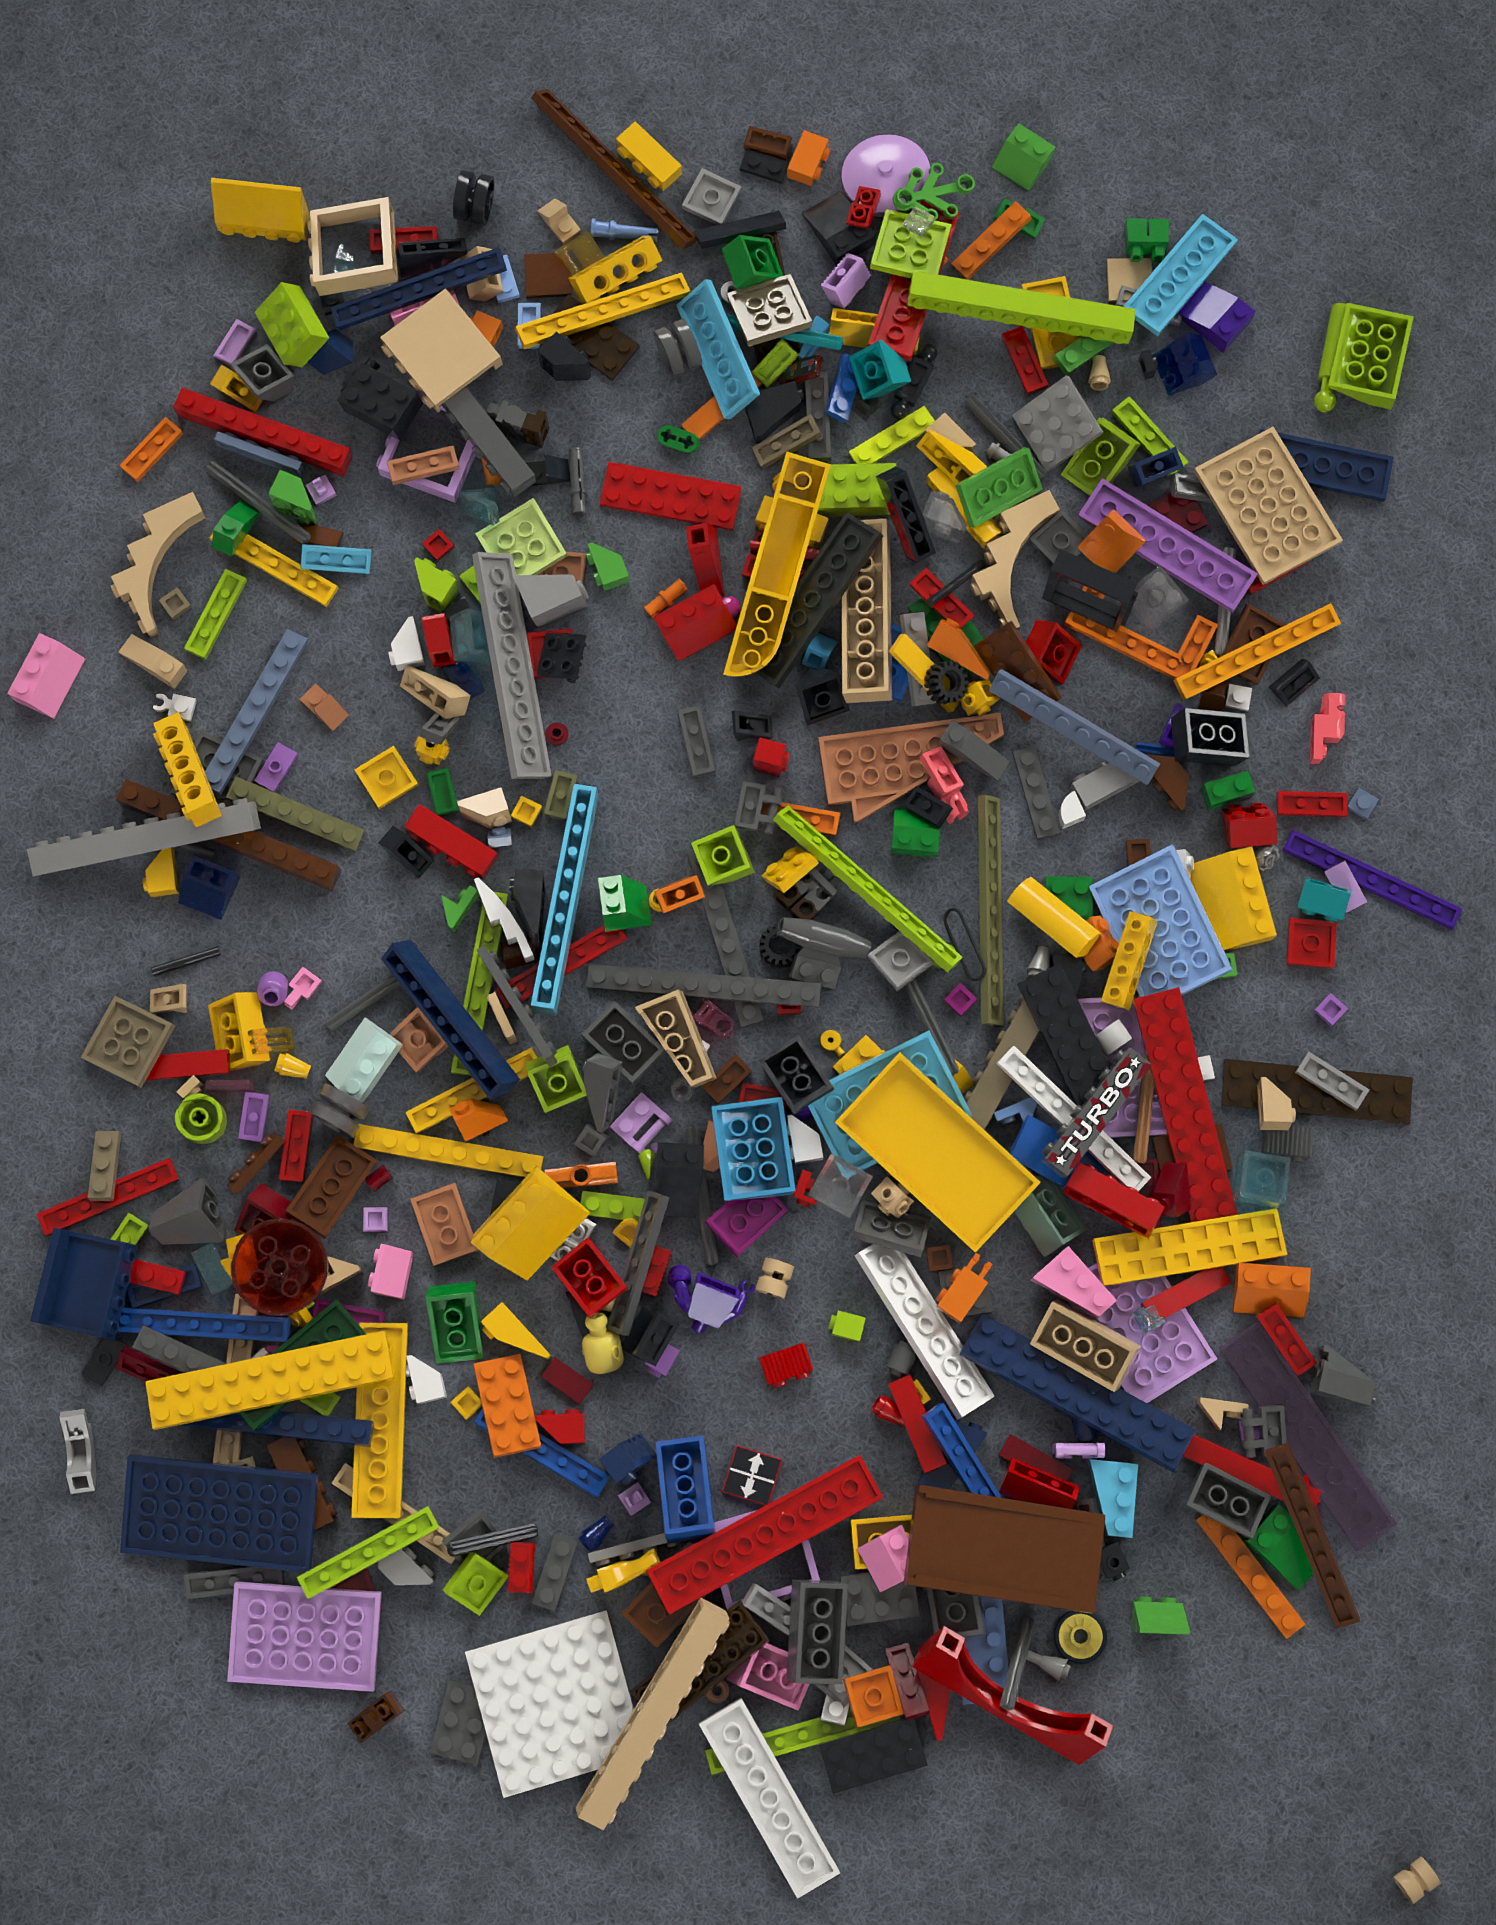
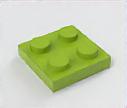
[443,1552,509,1616]

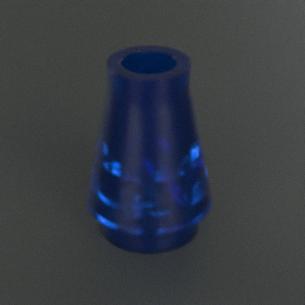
[578,1516,614,1552]

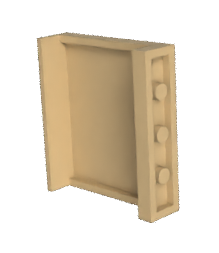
[380,288,503,413]

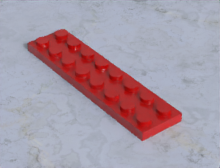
[868,201,960,361]

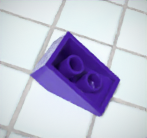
[1176,281,1256,353]

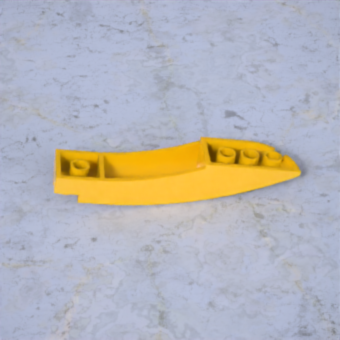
[723,452,831,676]

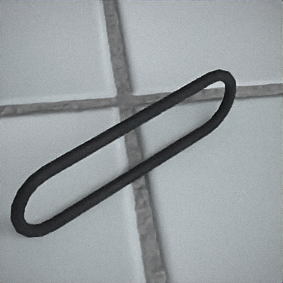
[943,908,986,982]

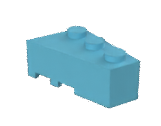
[1087,1459,1138,1538]

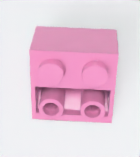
[368,1244,414,1300]

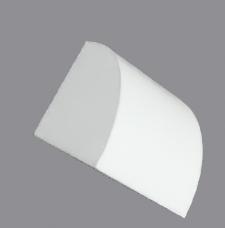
[1059,791,1086,829]
[1096,1019,1132,1057]

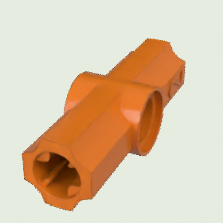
[545,1162,618,1189]

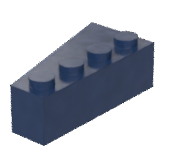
[599,1433,657,1486]

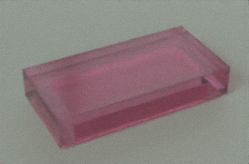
[205,1080,256,1093]

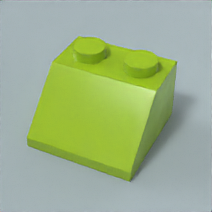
[691,825,755,886]

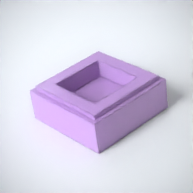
[363,1207,388,1232]

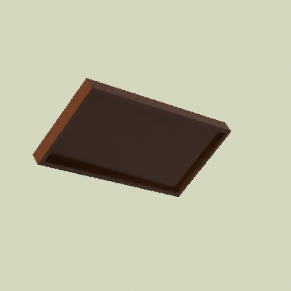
[903,1485,1106,1613]

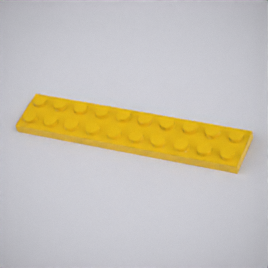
[145,1331,394,1430]

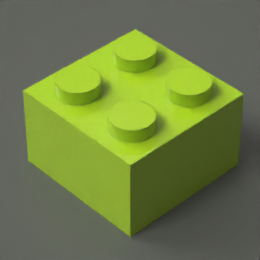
[525,1045,587,1113]

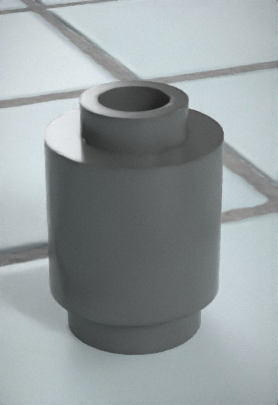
[887,1341,917,1378]

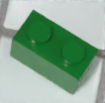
[1200,771,1255,811]

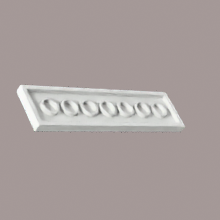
[855,1244,995,1420]
[699,1698,840,1899]

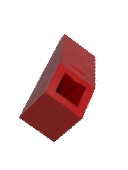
[686,522,724,595]

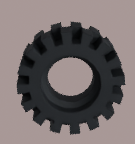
[924,661,969,704]
[759,924,801,968]

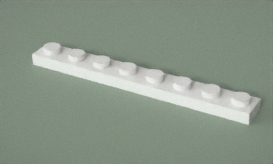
[996,1046,1151,1191]

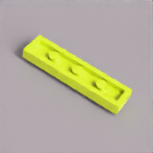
[849,406,935,464]

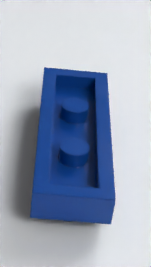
[824,353,858,423]

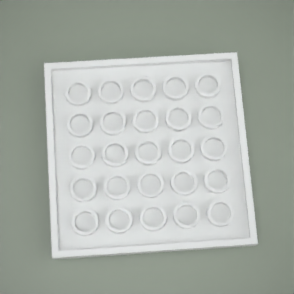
[465,1610,634,1798]

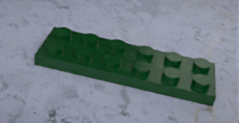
[239,1299,366,1432]

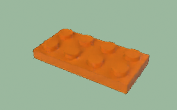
[473,1354,541,1458]

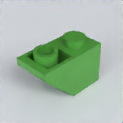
[585,543,629,591]

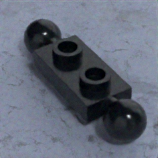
[891,344,938,419]

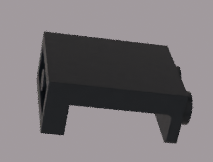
[621,1307,679,1367]

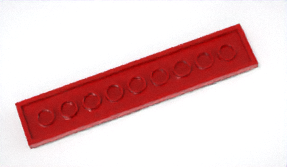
[1132,987,1238,1223]
[646,1455,883,1615]

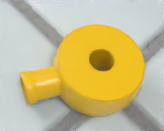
[819,1030,845,1057]

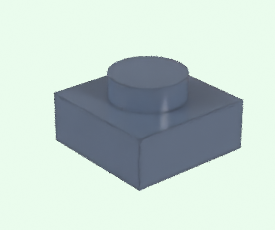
[1348,788,1379,820]
[488,827,512,848]

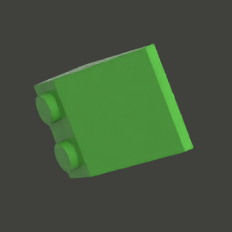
[1131,1597,1190,1634]

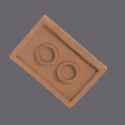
[410,1183,479,1267]

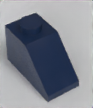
[1128,446,1184,487]

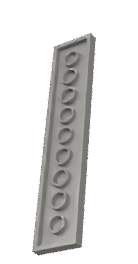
[472,552,552,779]

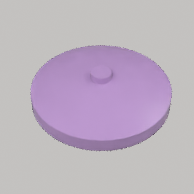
[842,135,930,217]

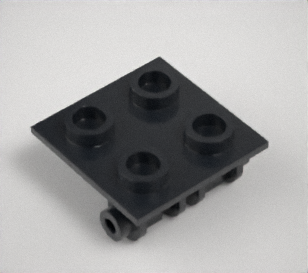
[536,633,587,683]

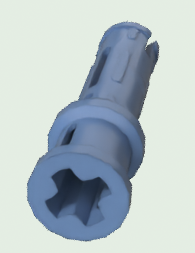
[590,218,658,243]

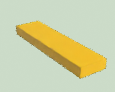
[888,633,960,713]

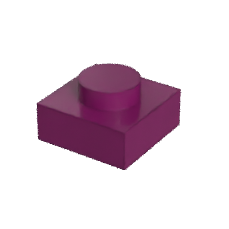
[944,983,977,1017]

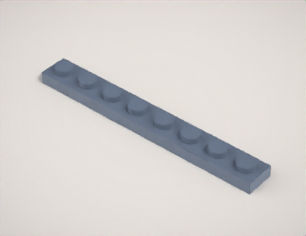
[205,629,308,795]
[989,669,1160,785]

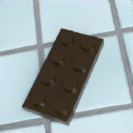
[552,294,640,381]

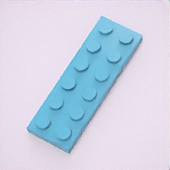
[1123,214,1238,337]
[676,279,760,419]

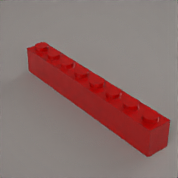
[173,387,353,477]

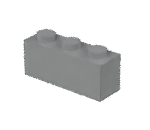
[1070,762,1140,811]

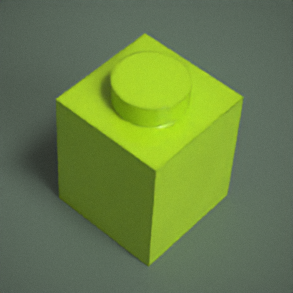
[828,1310,866,1342]

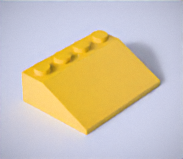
[211,178,310,243]
[1190,846,1277,952]
[471,1166,590,1281]

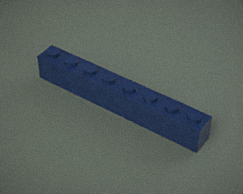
[381,940,520,1099]

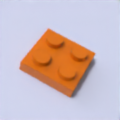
[843,1665,904,1728]

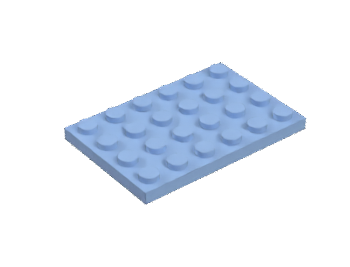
[1089,844,1233,997]

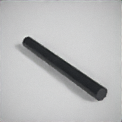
[926,560,986,607]

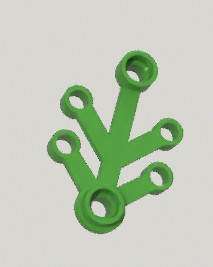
[892,163,975,221]

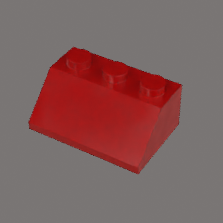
[654,584,737,661]

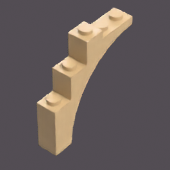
[970,490,1060,631]
[110,492,205,638]

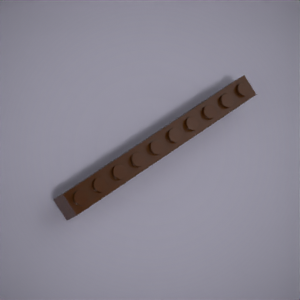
[116,779,341,892]

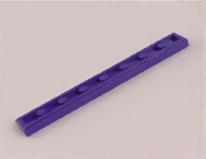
[1282,830,1462,930]

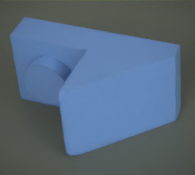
[992,1097,1037,1126]

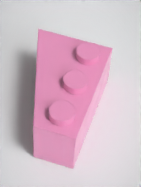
[1030,1246,1117,1318]

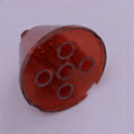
[231,1218,328,1316]

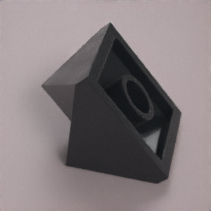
[796,668,850,726]

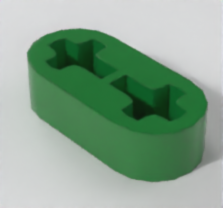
[657,425,700,454]

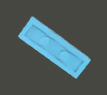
[300,544,371,574]

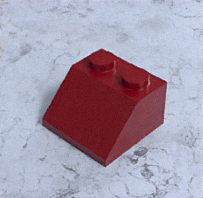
[234,1183,296,1254]

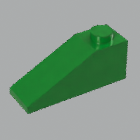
[212,499,261,556]

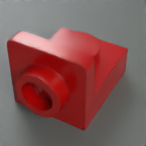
[793,1170,817,1208]

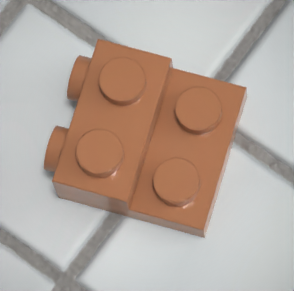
[389,1007,448,1072]

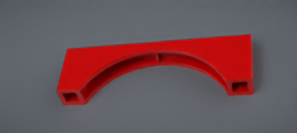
[912,1626,1113,1765]

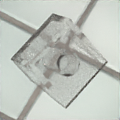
[922,491,966,545]
[1132,565,1189,634]
[808,1153,873,1219]

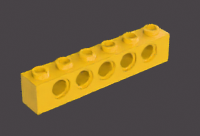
[153,712,222,828]

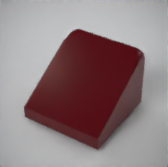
[365,1165,392,1192]

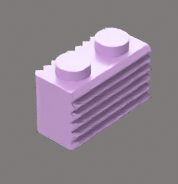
[821,253,871,308]

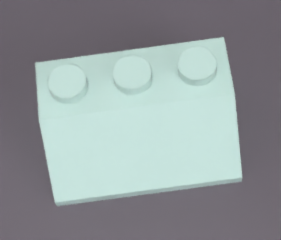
[325,1018,403,1102]

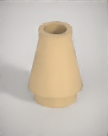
[1088,355,1111,391]

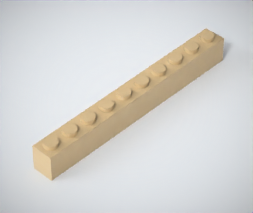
[576,1598,729,1830]

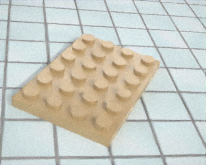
[1194,427,1343,585]

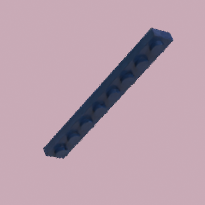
[331,247,507,331]
[182,1411,374,1447]

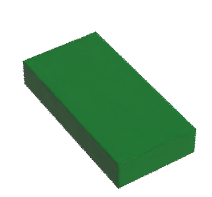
[426,767,459,817]

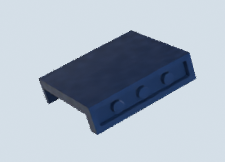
[30,1228,138,1340]

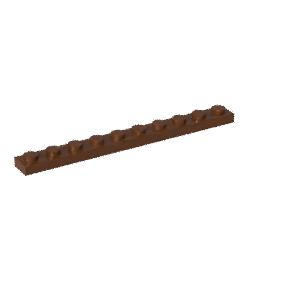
[531,89,697,249]

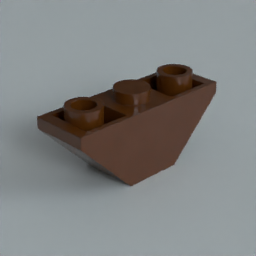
[1145,754,1189,813]
[348,1690,405,1743]

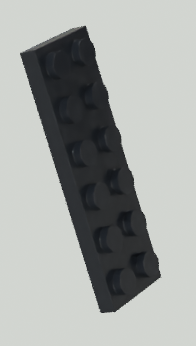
[1017,964,1111,1106]

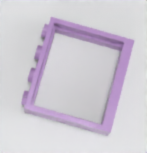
[376,388,475,503]
[715,1510,820,1610]

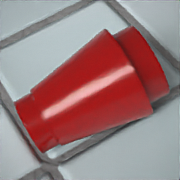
[871,1395,904,1426]

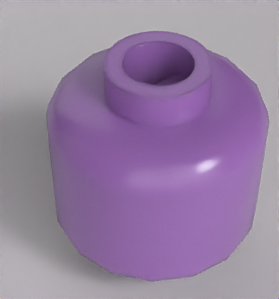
[257,971,289,1006]

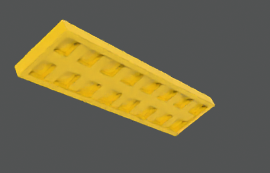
[1092,1208,1287,1287]

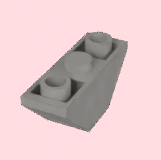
[378,1530,435,1585]

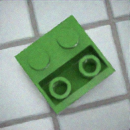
[268,470,318,526]

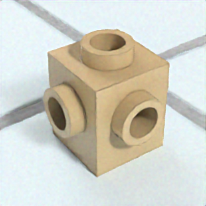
[871,1177,914,1218]

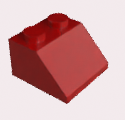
[1026,620,1082,685]

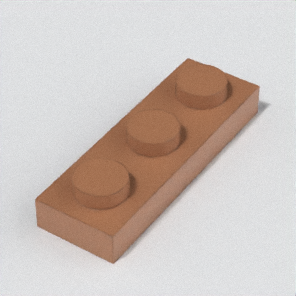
[387,446,459,485]

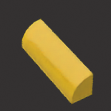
[829,308,920,355]
[926,468,1003,549]
[1007,877,1101,958]

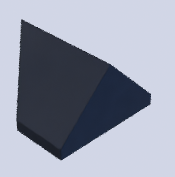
[307,329,353,375]

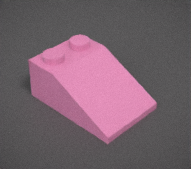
[727,1643,809,1711]

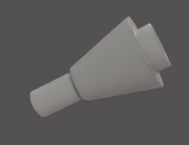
[1026,1650,1071,1682]

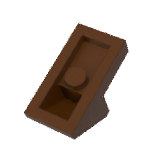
[1197,680,1227,711]

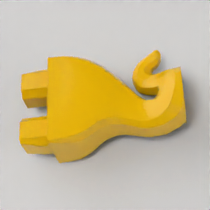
[586,1549,661,1593]

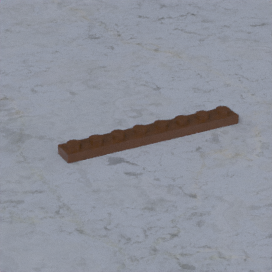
[1265,1442,1360,1629]

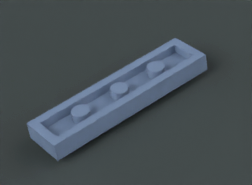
[214,431,304,477]

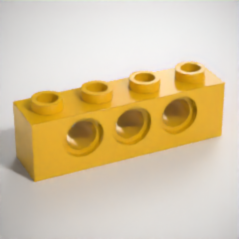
[568,235,662,303]
[1101,911,1158,1011]

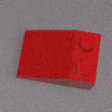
[551,1237,628,1318]

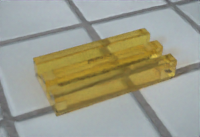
[248,1027,295,1054]

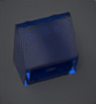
[1152,333,1217,396]
[178,855,240,920]

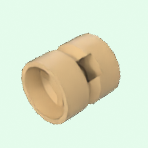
[755,1257,794,1299]
[1393,1857,1441,1904]

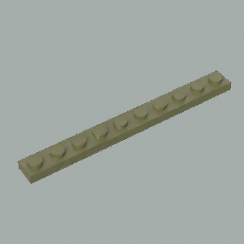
[978,795,1004,1027]

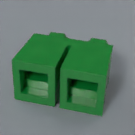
[1124,218,1169,263]

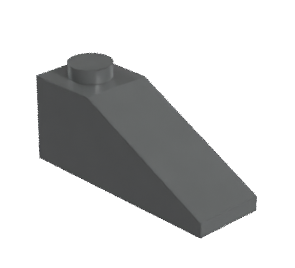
[938,720,1010,782]
[583,1053,622,1133]

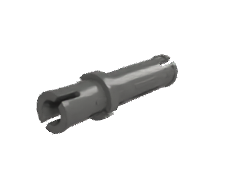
[568,447,587,517]

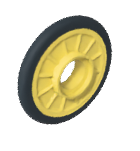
[1054,1611,1107,1664]

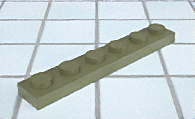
[226,776,365,852]

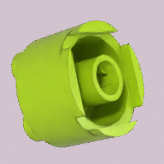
[175,1093,227,1144]

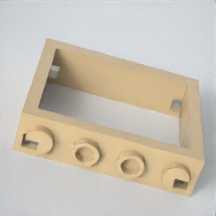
[307,197,398,296]

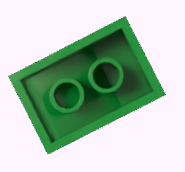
[426,1281,484,1364]
[1243,1504,1314,1591]

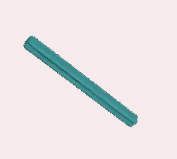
[726,314,843,350]

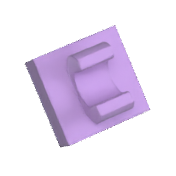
[305,475,337,506]
[618,1482,651,1516]

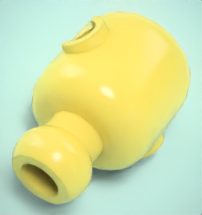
[582,1313,624,1374]

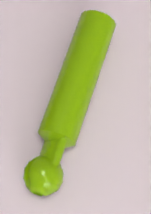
[1314,303,1346,412]

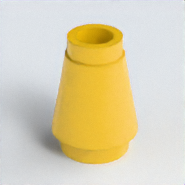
[274,1053,311,1079]

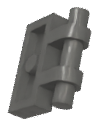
[734,781,782,835]
[1241,1405,1287,1458]

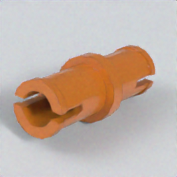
[644,578,688,618]

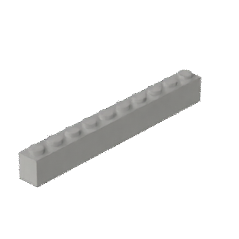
[27,798,261,876]

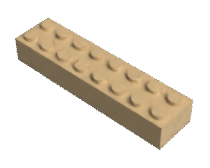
[842,518,892,703]

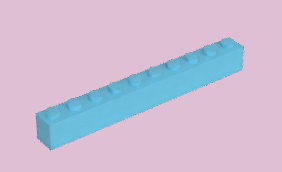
[531,784,599,1016]

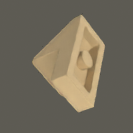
[537,199,581,245]
[150,984,188,1014]
[313,1256,363,1295]
[1197,1397,1249,1430]

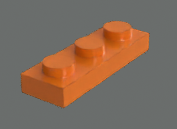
[119,417,184,482]

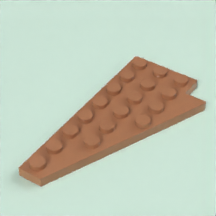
[818,713,1004,824]

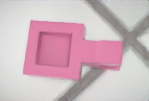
[284,967,322,1010]

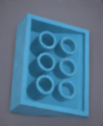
[711,1097,796,1201]

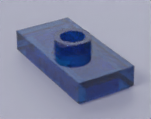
[441,652,485,701]

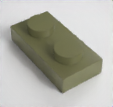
[544,770,578,821]

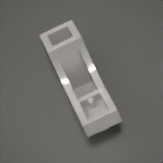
[59,1409,96,1494]

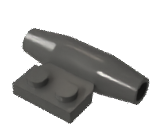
[777,917,871,989]

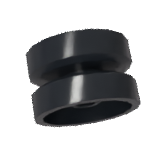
[453,170,495,225]

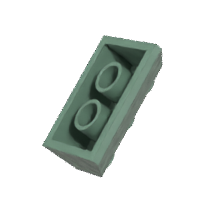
[1014,1175,1087,1257]

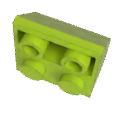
[414,557,460,612]

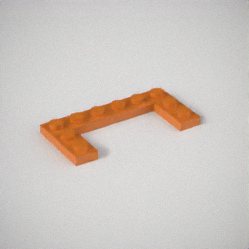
[1064,586,1218,679]

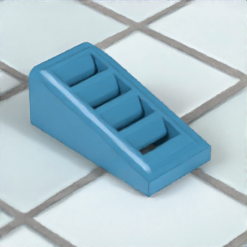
[799,315,830,360]

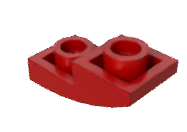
[846,186,881,229]

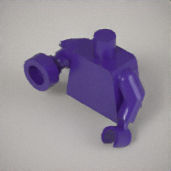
[668,1265,755,1333]

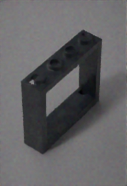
[1042,549,1139,632]

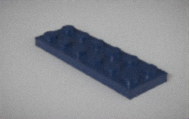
[1259,429,1394,502]

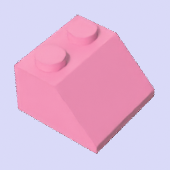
[857,1525,909,1592]

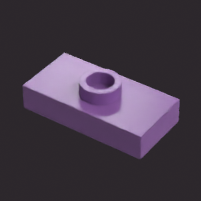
[254,742,298,792]
[238,1091,270,1142]

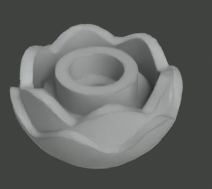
[1254,845,1279,871]

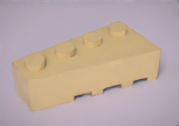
[635,989,717,1087]

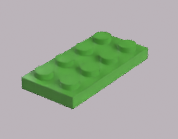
[955,447,1043,527]

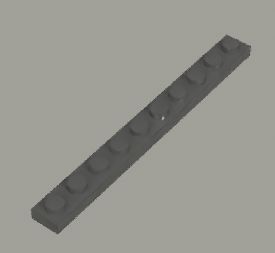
[586,964,821,1008]

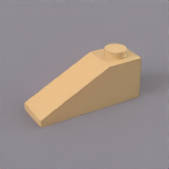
[118,634,187,689]
[400,666,471,719]

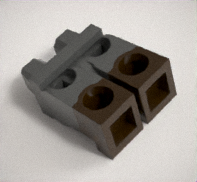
[486,400,550,448]
[773,860,844,920]

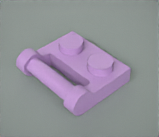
[610,1092,673,1154]
[1052,1443,1105,1459]

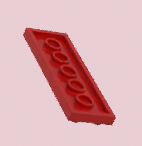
[600,462,742,531]

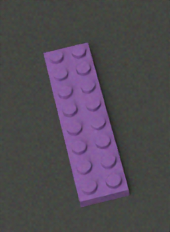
[1077,478,1258,613]

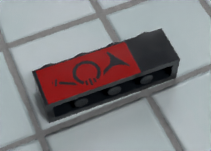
[876,466,936,563]

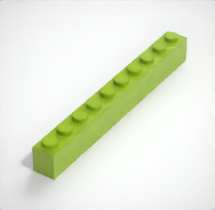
[907,270,1136,344]

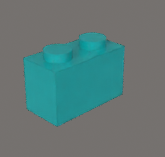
[1297,878,1352,922]

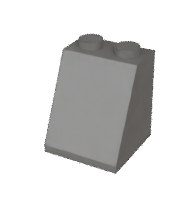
[514,575,589,628]

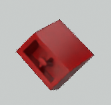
[1221,802,1277,848]

